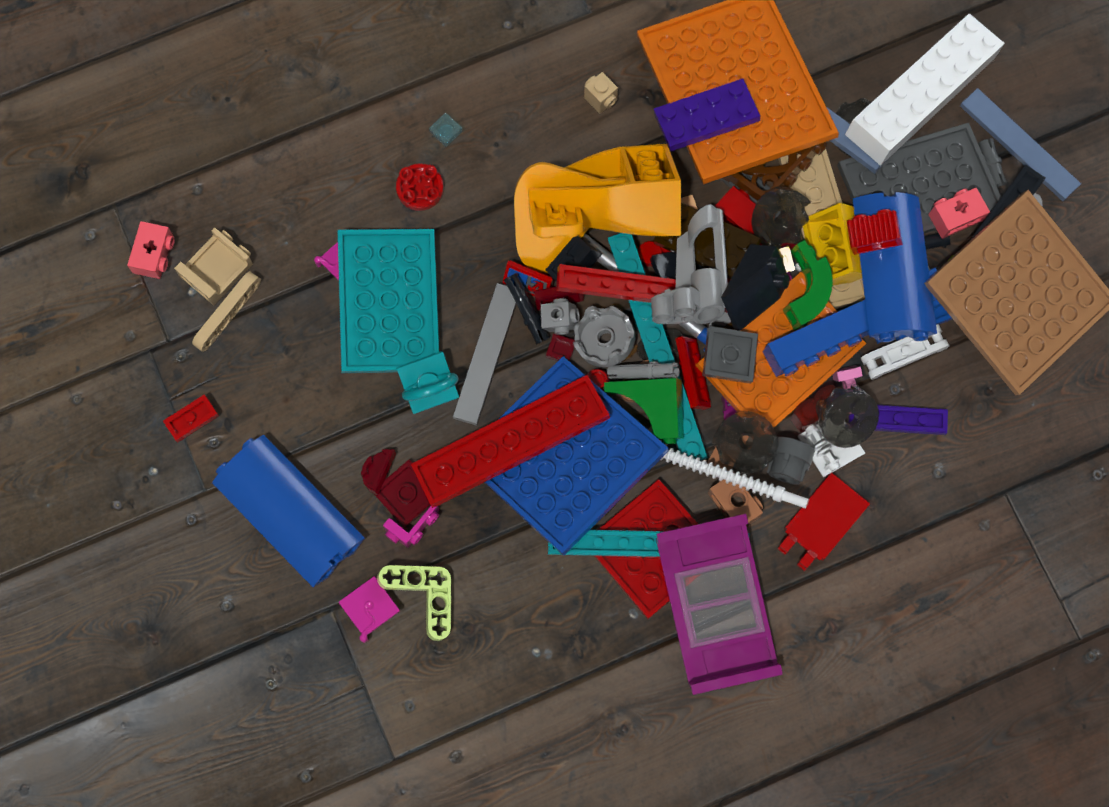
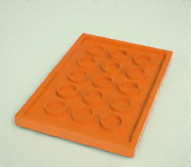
[695,271,866,439]

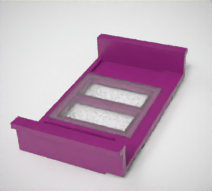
[656,514,783,695]

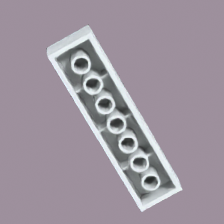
[845,14,1005,166]

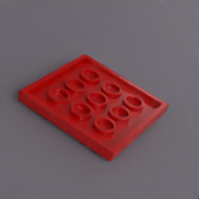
[594,479,702,619]

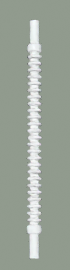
[660,448,809,509]

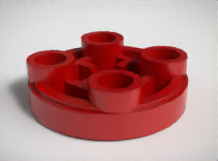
[396,164,444,211]

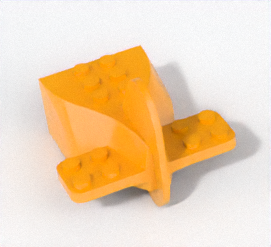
[514,144,681,274]

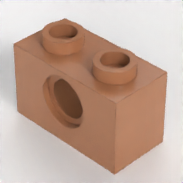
[708,479,763,527]

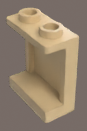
[174,227,253,305]

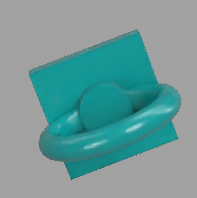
[396,351,459,414]

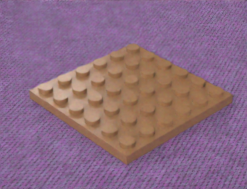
[924,190,1109,395]

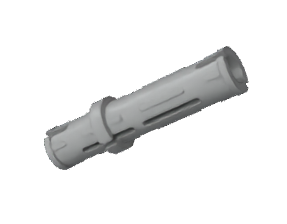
[607,361,679,380]

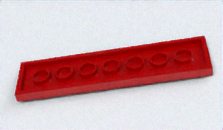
[411,375,610,508]

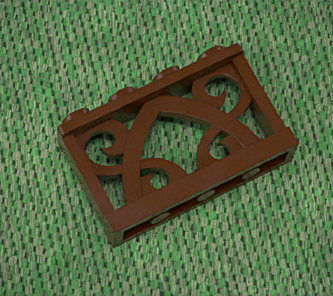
[723,142,827,209]

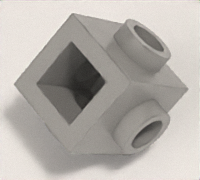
[541,299,580,335]

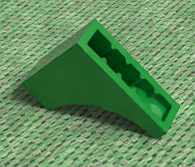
[604,378,684,444]

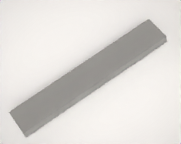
[453,283,516,426]

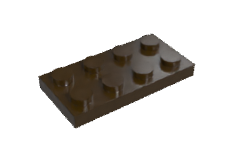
[653,203,761,279]

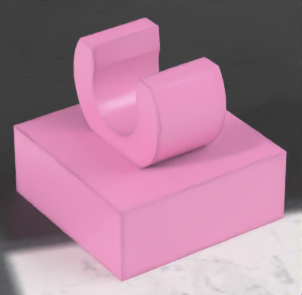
[832,365,863,392]

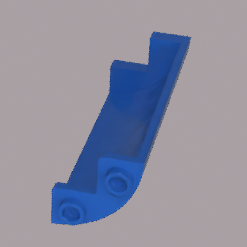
[853,192,937,342]
[212,435,365,587]

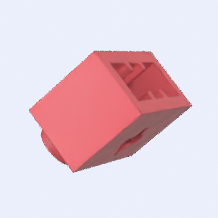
[928,188,990,239]
[127,221,175,279]

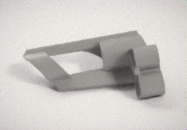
[651,204,728,324]

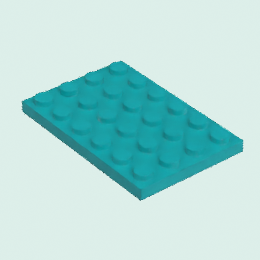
[337,229,439,373]

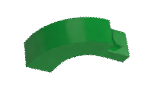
[783,240,833,331]

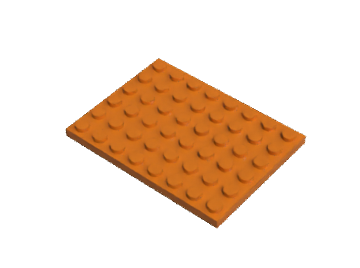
[637,0,839,184]

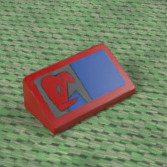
[503,260,553,296]

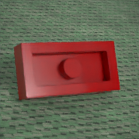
[163,394,219,443]

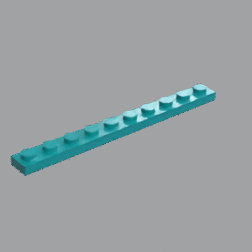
[608,233,708,467]

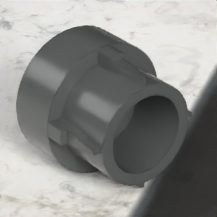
[767,437,815,484]

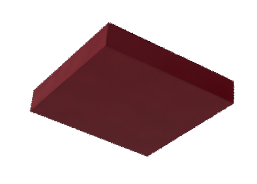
[374,460,431,529]

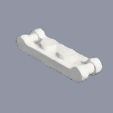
[861,324,950,380]

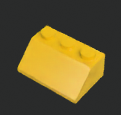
[801,203,862,285]

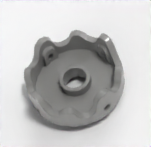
[573,306,635,367]

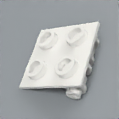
[798,412,865,478]

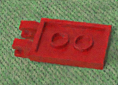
[778,472,870,571]

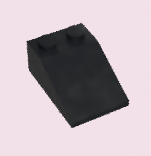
[721,244,789,331]

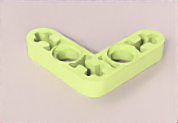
[377,565,451,641]

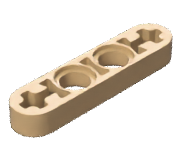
[192,272,261,352]

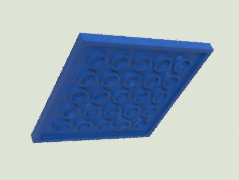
[484,356,669,556]

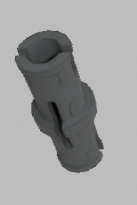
[978,138,1007,188]

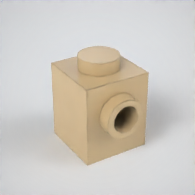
[584,72,618,114]

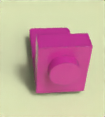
[383,506,439,548]

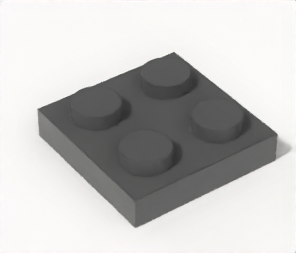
[702,326,758,384]

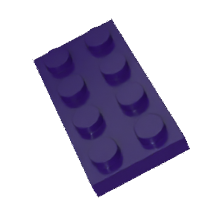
[654,79,760,152]

